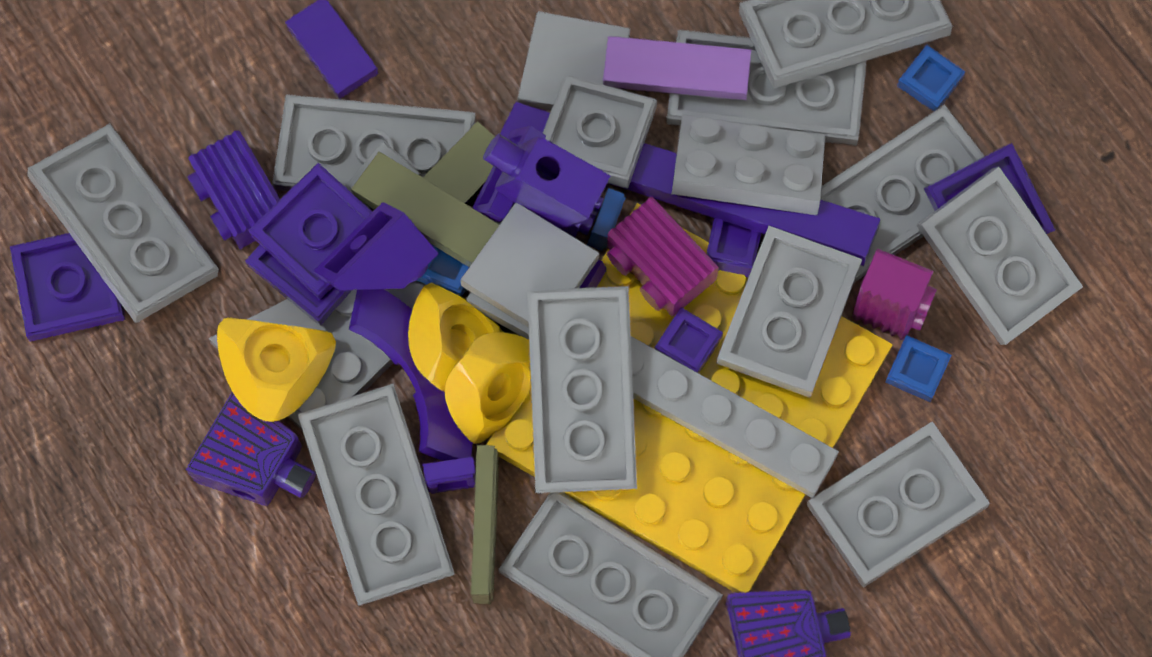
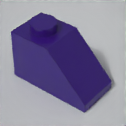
[313,202,438,290]

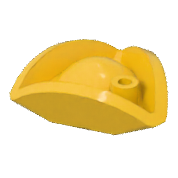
[408,282,504,392]
[217,317,336,422]
[445,332,531,444]

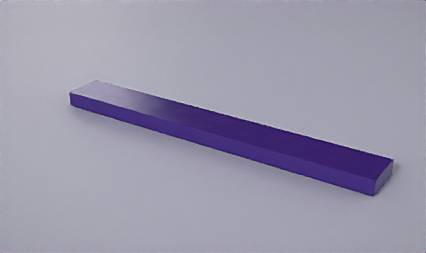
[500,102,881,266]

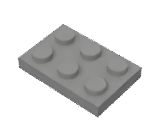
[671,114,825,215]
[916,167,1083,345]
[716,226,862,398]
[807,421,990,588]

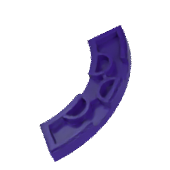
[349,289,472,461]

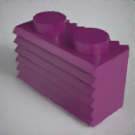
[607,197,719,317]
[852,248,937,340]

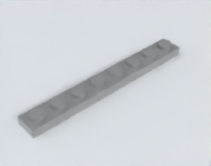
[466,292,839,498]

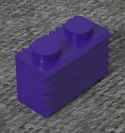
[187,130,280,249]

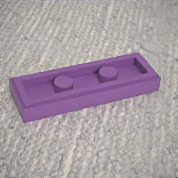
[603,36,751,100]

